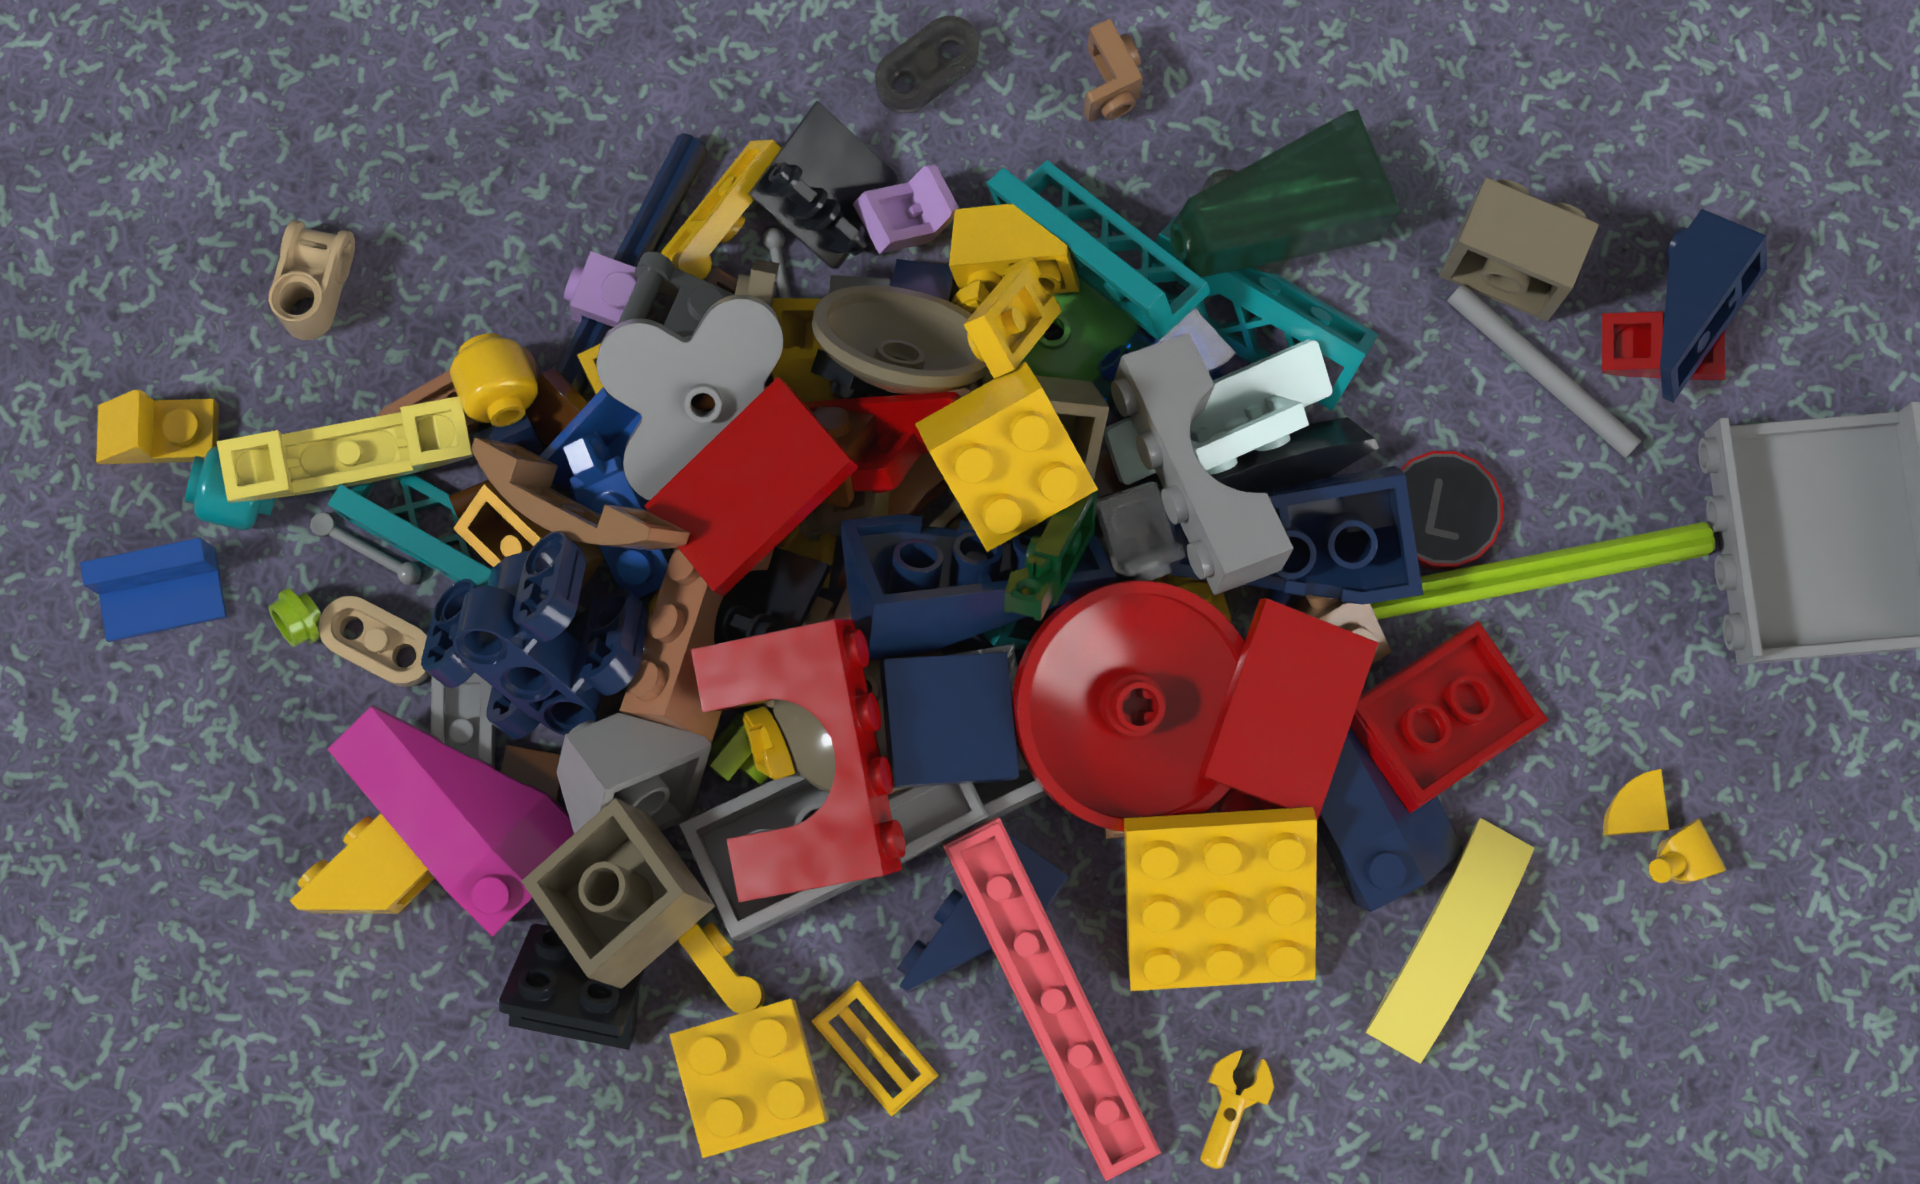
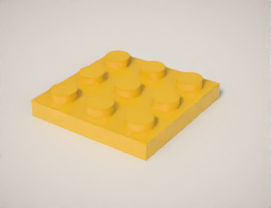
[1124,807,1317,991]

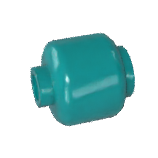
[184,446,275,530]

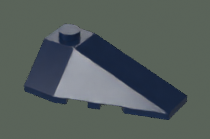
[1159,466,1423,605]
[840,514,1116,660]
[1317,728,1463,912]

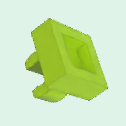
[706,713,768,785]

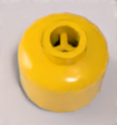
[450,333,538,427]

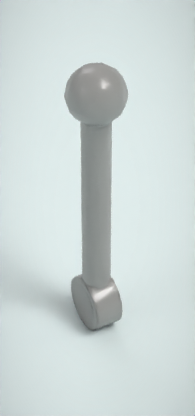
[762,228,791,298]
[310,513,421,585]

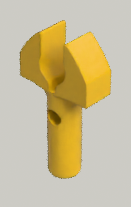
[1200,1050,1274,1169]

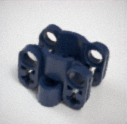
[421,531,649,740]

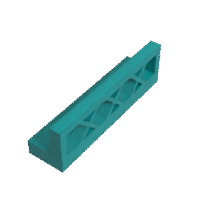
[986,160,1211,341]
[1141,215,1379,411]
[327,474,493,586]

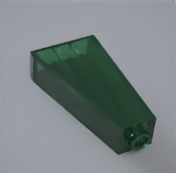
[1170,110,1401,278]

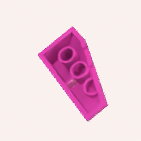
[327,705,574,937]

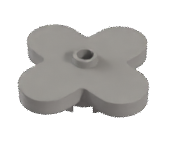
[597,294,783,500]

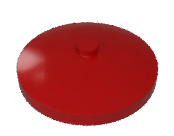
[1012,580,1244,832]

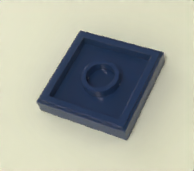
[879,652,1019,788]

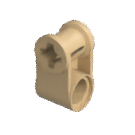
[268,220,355,340]

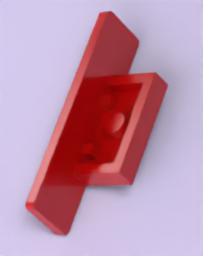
[804,391,960,493]

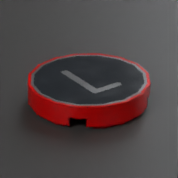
[1400,451,1503,570]

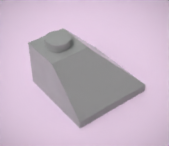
[556,713,712,834]

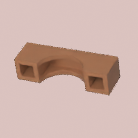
[619,547,775,742]

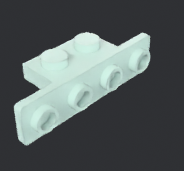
[1104,339,1332,485]

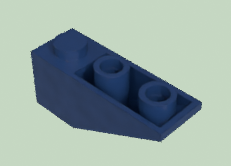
[897,833,1069,993]

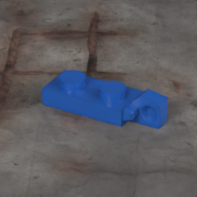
[563,431,673,598]

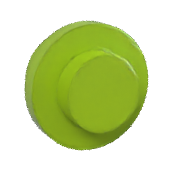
[268,588,321,647]

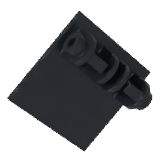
[748,101,900,269]
[714,547,832,644]

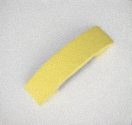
[217,396,473,503]
[1365,818,1534,1064]

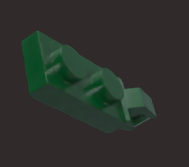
[1004,480,1097,621]

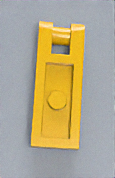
[661,139,781,280]
[963,257,1062,379]
[678,921,766,1014]

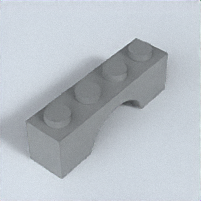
[1111,332,1294,596]

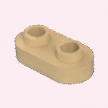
[318,596,430,687]

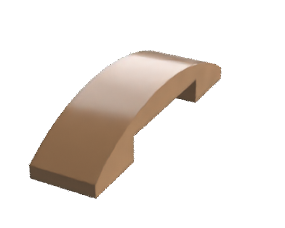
[471,438,690,550]

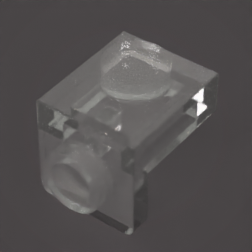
[1096,482,1186,581]

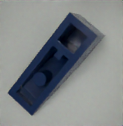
[1660,209,1767,403]

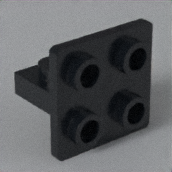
[499,923,647,1050]

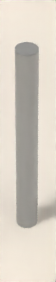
[1447,284,1642,458]

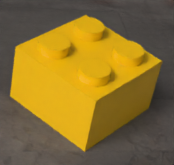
[915,361,1098,552]
[669,999,829,1158]

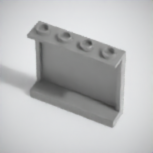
[1698,402,1920,665]

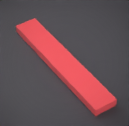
[941,816,1161,1181]

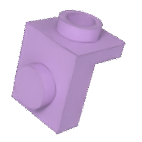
[853,164,959,254]
[564,251,637,327]

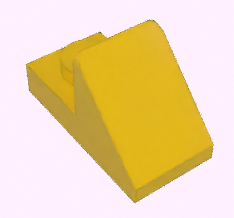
[96,390,219,464]

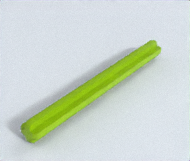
[1370,522,1715,620]

